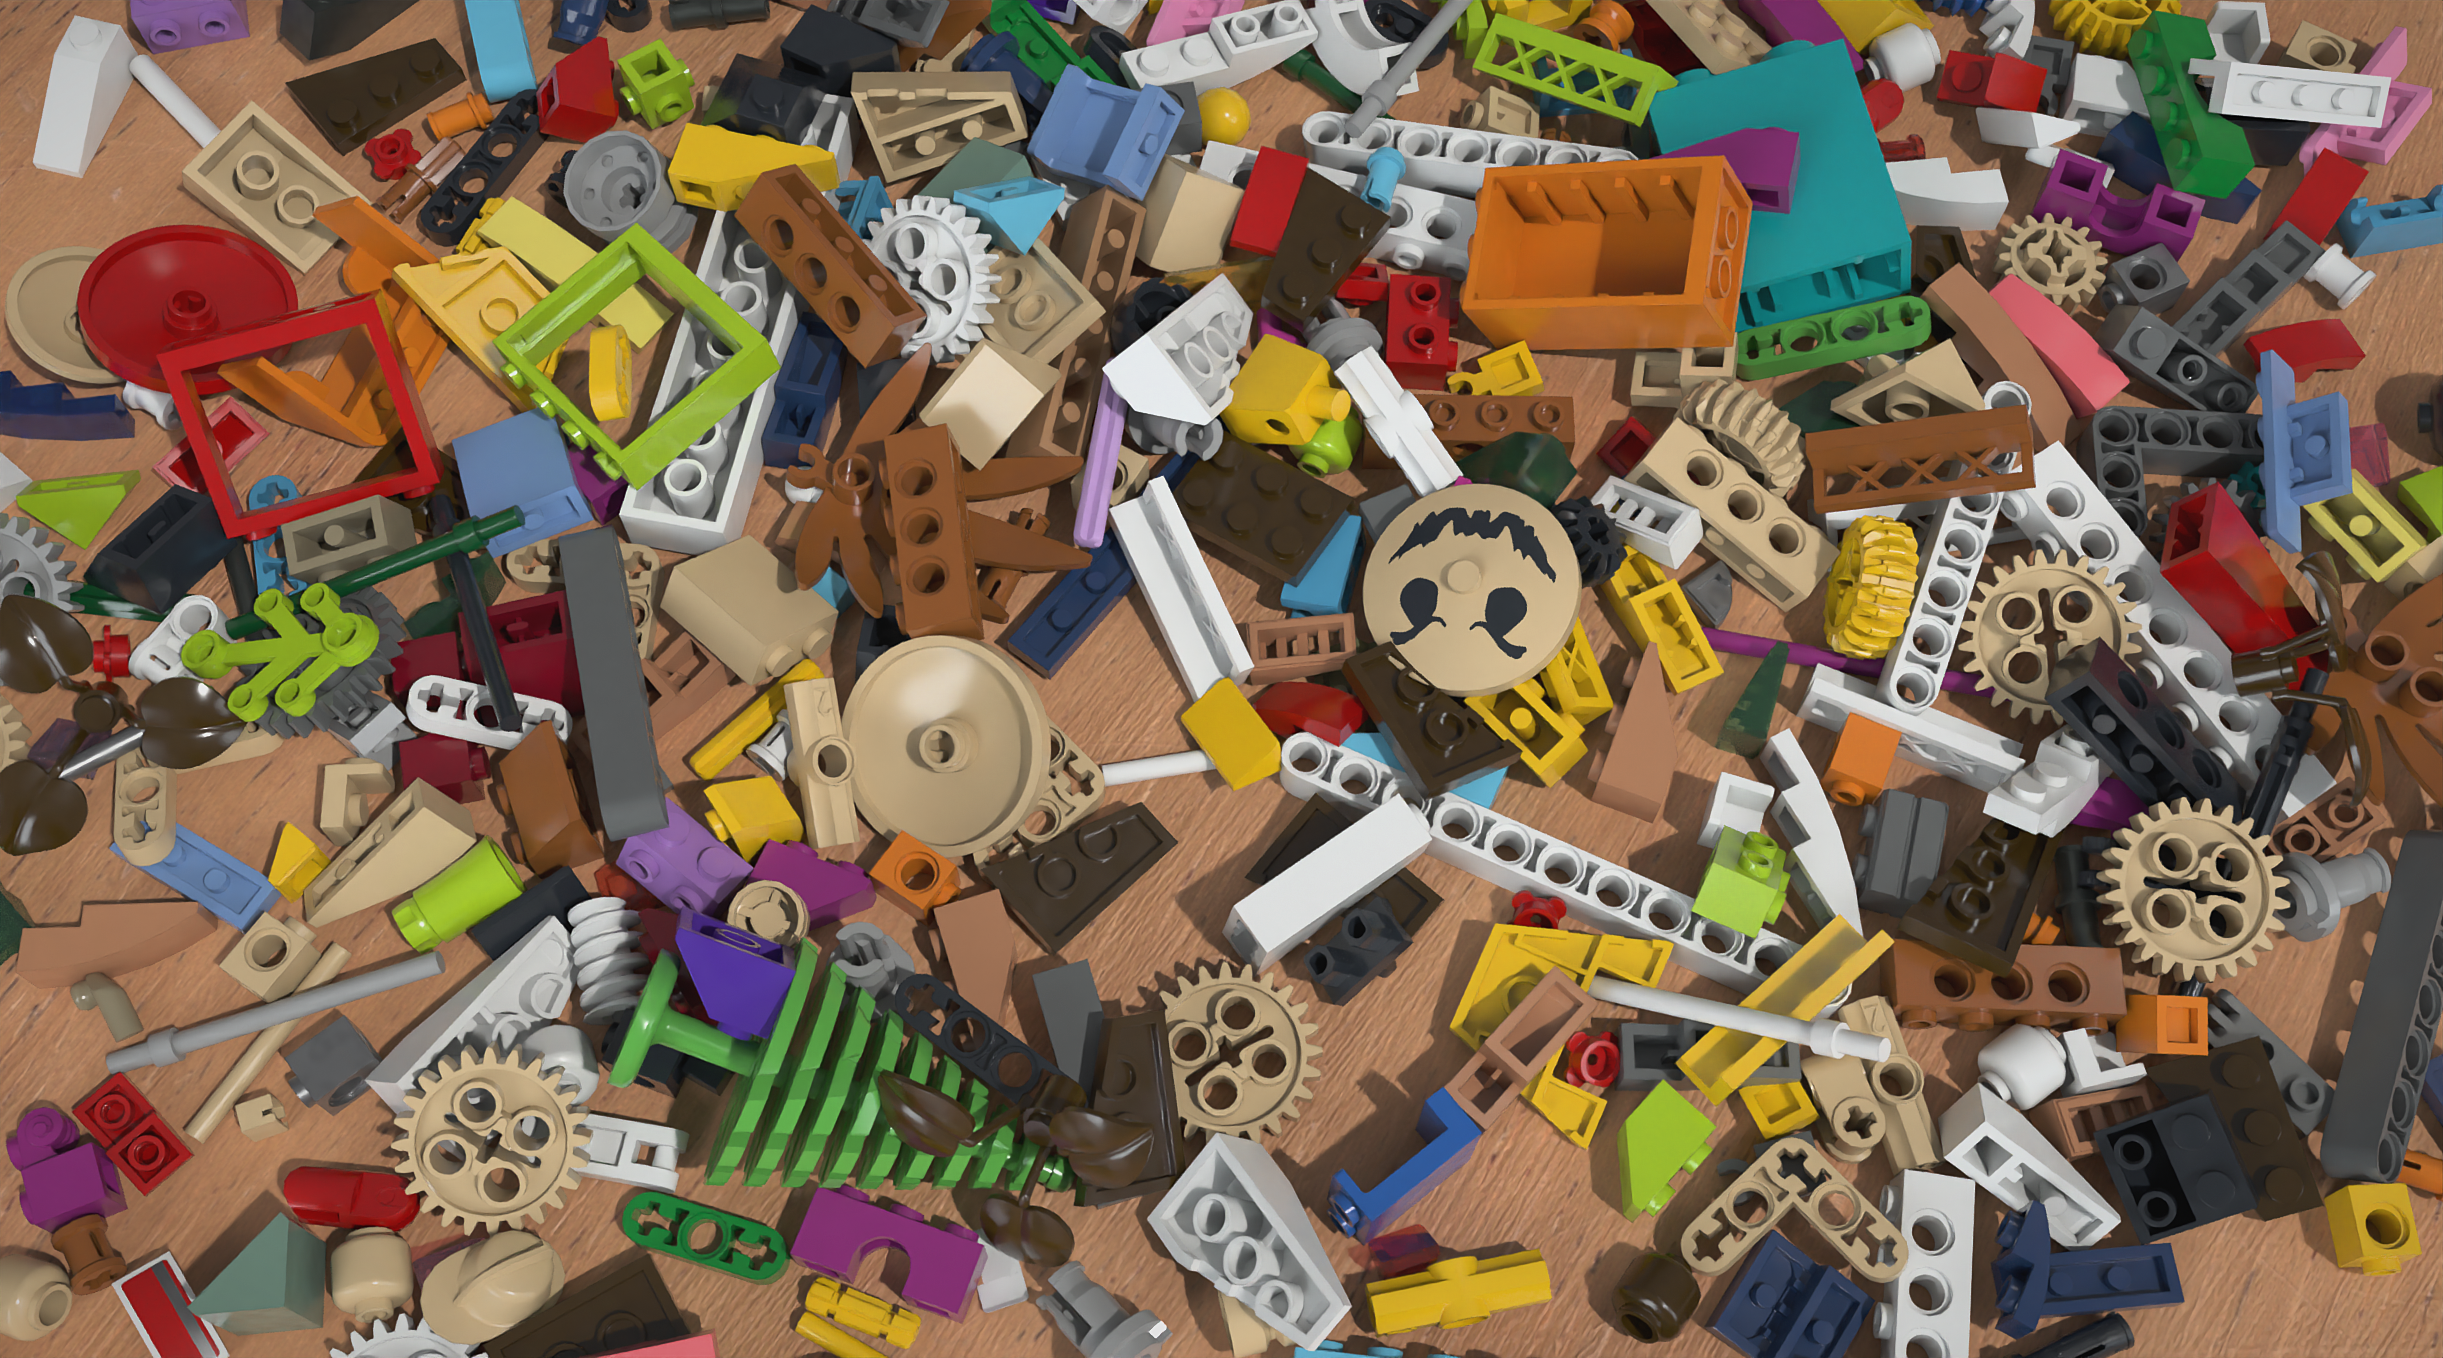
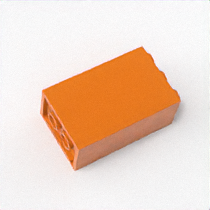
[1460,155,1753,350]

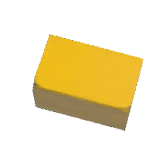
[268,822,332,904]

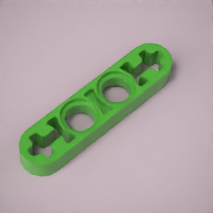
[1736,296,1931,381]

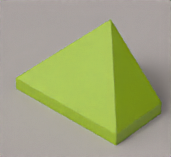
[16,470,141,550]

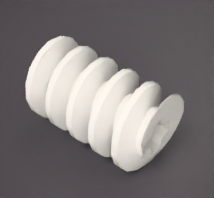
[568,897,649,1025]

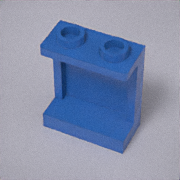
[1327,1087,1482,1246]

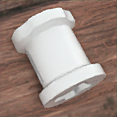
[2304,243,2377,309]
[123,381,183,430]
[746,709,793,782]

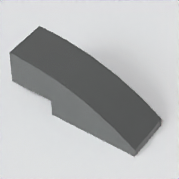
[1614,1018,1802,1091]

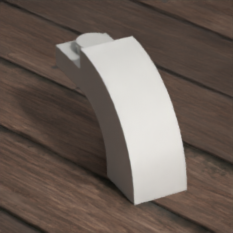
[1305,0,1419,96]

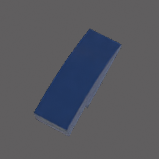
[2094,111,2262,224]
[761,311,849,469]

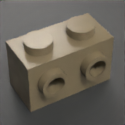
[281,494,417,584]

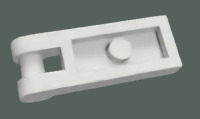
[521,1114,690,1193]

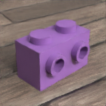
[130,0,250,54]
[616,797,754,919]

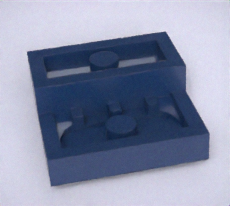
[1704,1229,1875,1358]

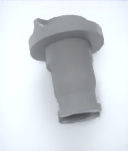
[1300,294,1383,387]
[1124,403,1223,461]
[2271,847,2391,942]
[825,921,916,1023]
[1036,1260,1173,1358]

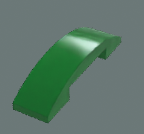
[982,0,1116,92]

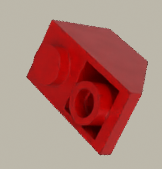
[537,36,619,143]

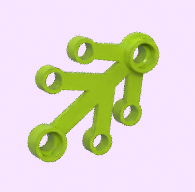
[181,583,379,722]

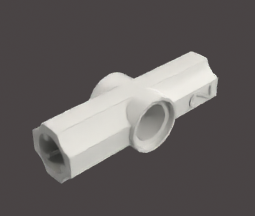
[1334,345,1463,498]

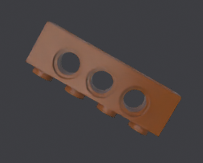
[734,164,927,368]
[1361,394,1575,472]
[878,423,985,640]
[1879,939,2127,1037]

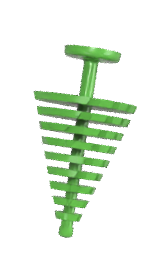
[607,937,1076,1193]

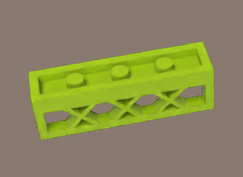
[1473,13,1679,127]

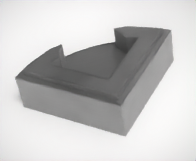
[1681,560,1732,629]

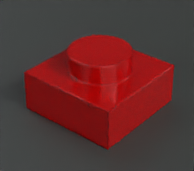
[1336,263,1389,306]

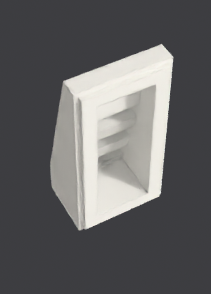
[1590,475,1703,570]

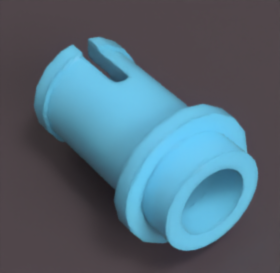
[1360,147,1406,213]

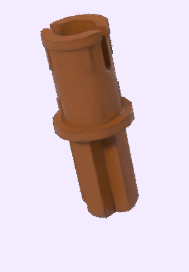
[376,136,466,224]

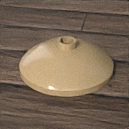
[5,246,125,384]

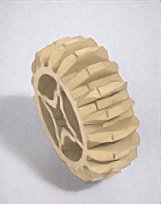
[1673,379,1808,497]

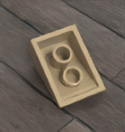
[182,100,373,276]

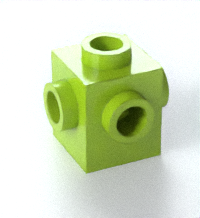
[617,38,695,129]

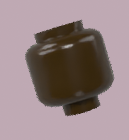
[1611,1252,1701,1344]

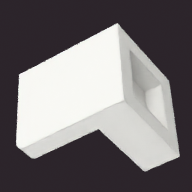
[2201,1,2270,76]
[1697,772,1775,849]
[2056,1028,2147,1098]

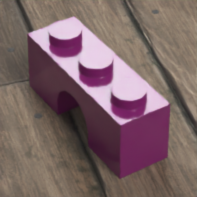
[2030,149,2206,262]
[790,1185,988,1324]

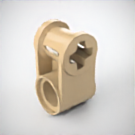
[1800,1054,1886,1164]

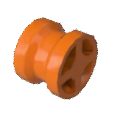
[1573,0,1634,52]

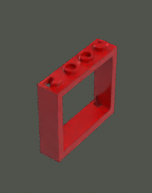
[156,289,445,541]

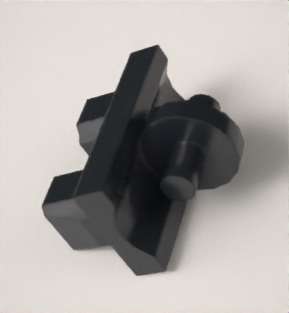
[1304,896,1414,1007]

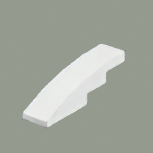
[1759,728,1863,937]

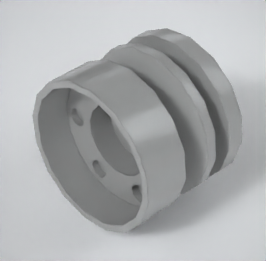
[564,130,699,253]

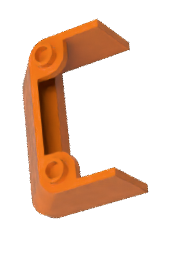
[217,196,451,447]

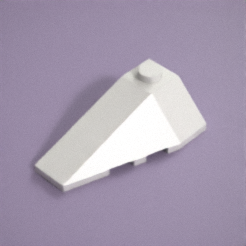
[1102,273,1253,425]
[365,916,581,1161]
[1147,1132,1352,1351]

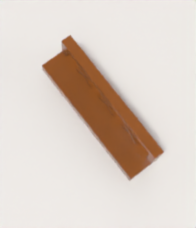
[1805,404,2036,514]

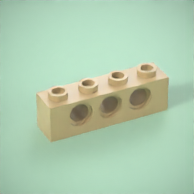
[1624,417,1841,613]

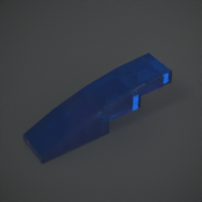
[0,370,135,441]

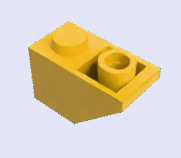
[703,776,807,871]

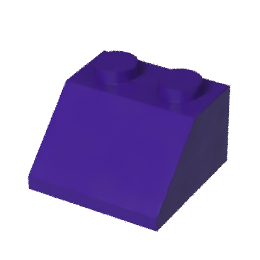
[675,906,796,1041]

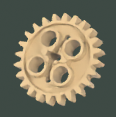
[1957,549,2142,725]
[2096,797,2290,983]
[1147,962,1323,1144]
[391,1041,593,1238]

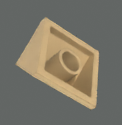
[1135,153,1246,284]
[919,338,1062,470]
[1830,339,1985,426]

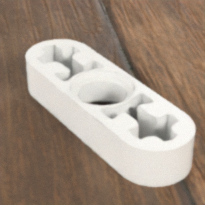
[406,675,572,750]

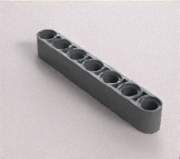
[558,524,669,842]
[2320,830,2443,1184]

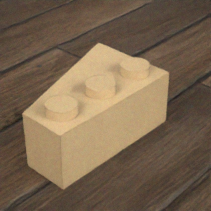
[851,71,1028,183]

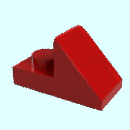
[1937,50,2048,113]

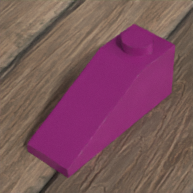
[1650,127,1801,214]

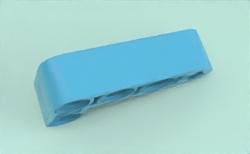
[465,0,538,103]

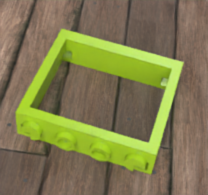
[492,222,781,491]

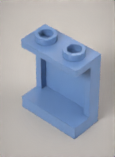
[1027,64,1185,201]
[452,407,594,559]

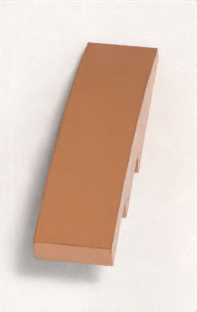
[1920,263,2083,452]

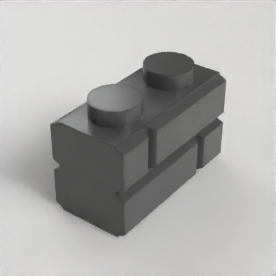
[1851,788,1950,919]

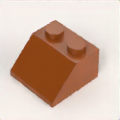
[496,720,605,879]

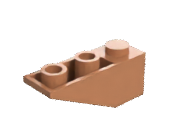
[1587,641,1678,823]
[928,889,1018,1052]

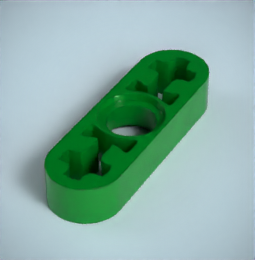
[622,1192,791,1285]

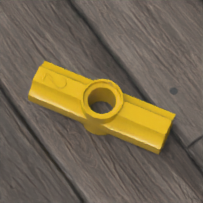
[1365,1248,1552,1338]

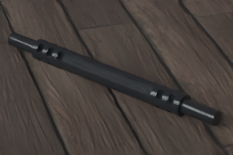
[2175,668,2329,997]

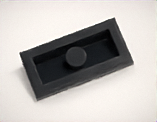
[471,865,592,961]

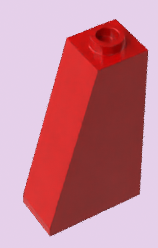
[2160,482,2329,690]

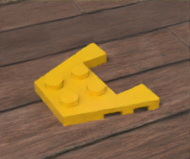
[1449,923,1674,1150]

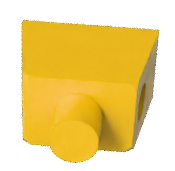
[1219,334,1351,445]

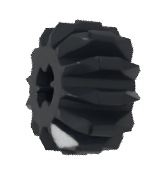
[1549,496,1628,589]

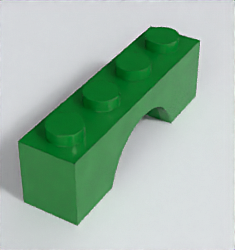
[2127,10,2255,199]

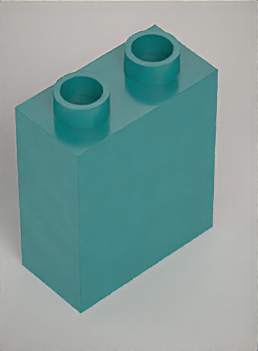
[1647,38,1912,334]

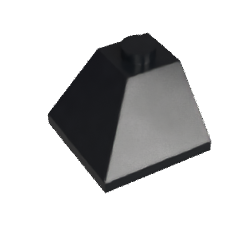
[700,53,830,146]

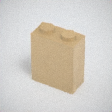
[660,535,839,686]

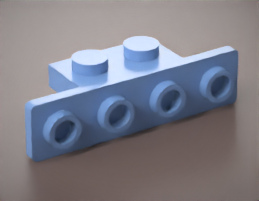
[2256,349,2353,554]

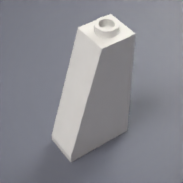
[1222,793,1432,977]

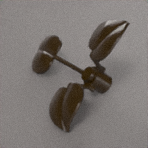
[2231,551,2372,807]
[0,594,248,856]
[878,1068,1155,1267]

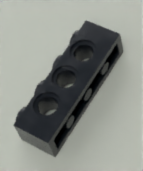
[2044,637,2247,824]

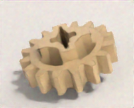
[1992,213,2108,315]

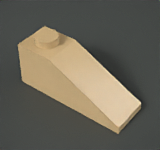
[303,777,477,928]

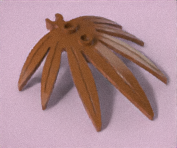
[787,342,1093,624]
[2305,573,2443,809]

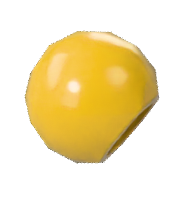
[1197,87,1251,146]

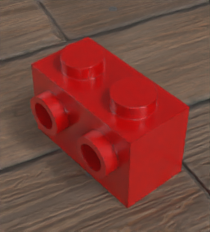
[1384,274,1459,391]

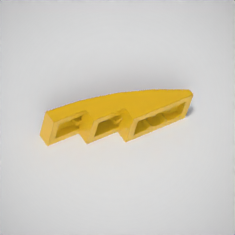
[1599,501,1724,696]

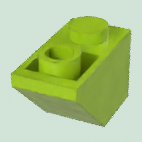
[1616,1080,1717,1223]

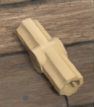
[783,678,860,849]
[1837,995,1946,1177]

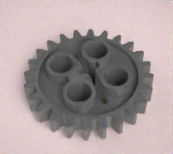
[237,586,406,739]

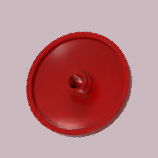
[77,224,298,395]

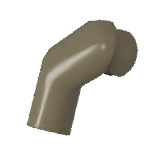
[70,972,144,1043]

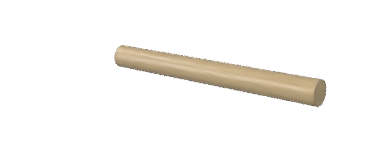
[184,942,352,1144]

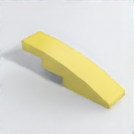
[478,196,674,354]

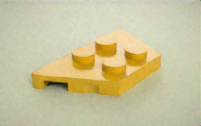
[392,246,570,413]

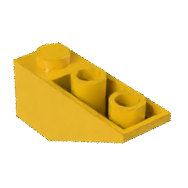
[668,123,840,212]

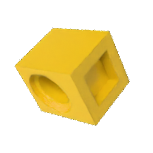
[2324,1183,2422,1276]

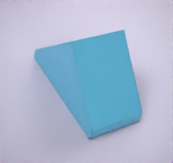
[953,176,1065,256]

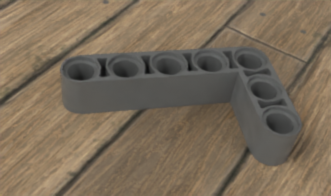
[2076,406,2264,557]

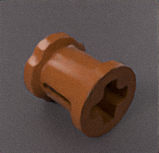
[50,1214,128,1296]

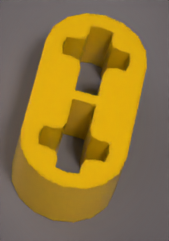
[589,324,632,422]

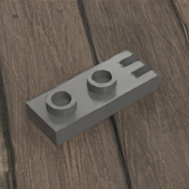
[2208,989,2335,1140]

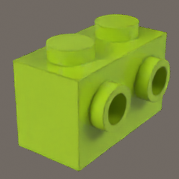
[1691,825,1791,939]

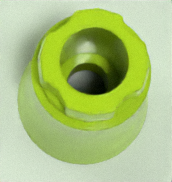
[392,835,528,955]

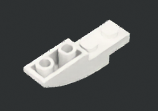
[1119,0,1318,97]
[1983,724,2113,838]

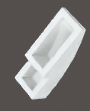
[1886,157,2009,231]

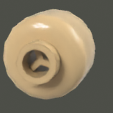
[330,1227,414,1323]
[0,1254,72,1341]

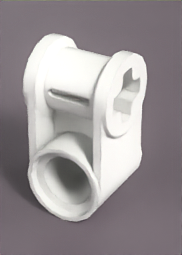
[128,595,237,684]

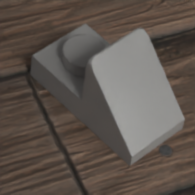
[328,691,418,771]

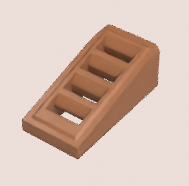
[1246,613,1357,686]
[2029,1084,2154,1162]

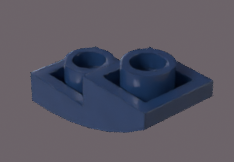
[1994,1200,2051,1340]

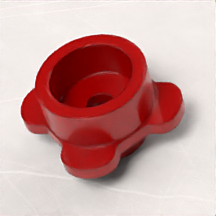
[365,128,422,180]
[93,625,131,683]
[1506,890,1567,930]
[1564,1031,1620,1088]

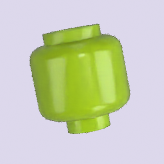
[1288,406,1364,478]

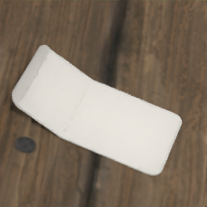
[974,1228,1029,1313]

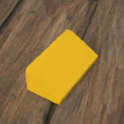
[1181,676,1281,792]

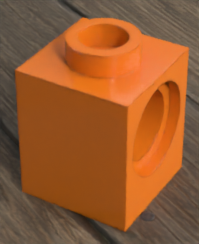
[1819,712,1902,807]
[869,830,961,927]
[2116,995,2208,1056]

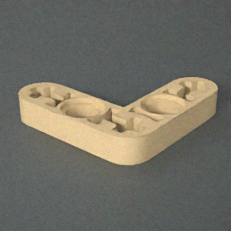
[506,539,664,661]
[973,715,1106,884]
[114,721,285,866]
[1680,1137,1909,1283]

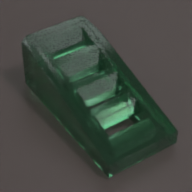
[1715,641,1790,760]

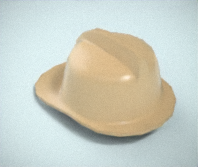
[420,1230,565,1345]

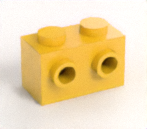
[1464,678,1589,788]

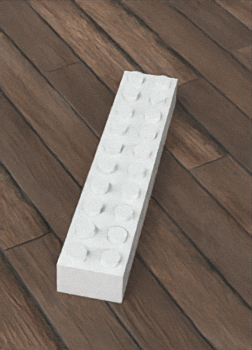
[619,94,861,556]

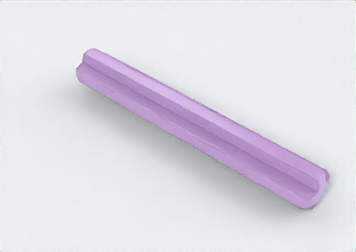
[1073,357,1128,549]

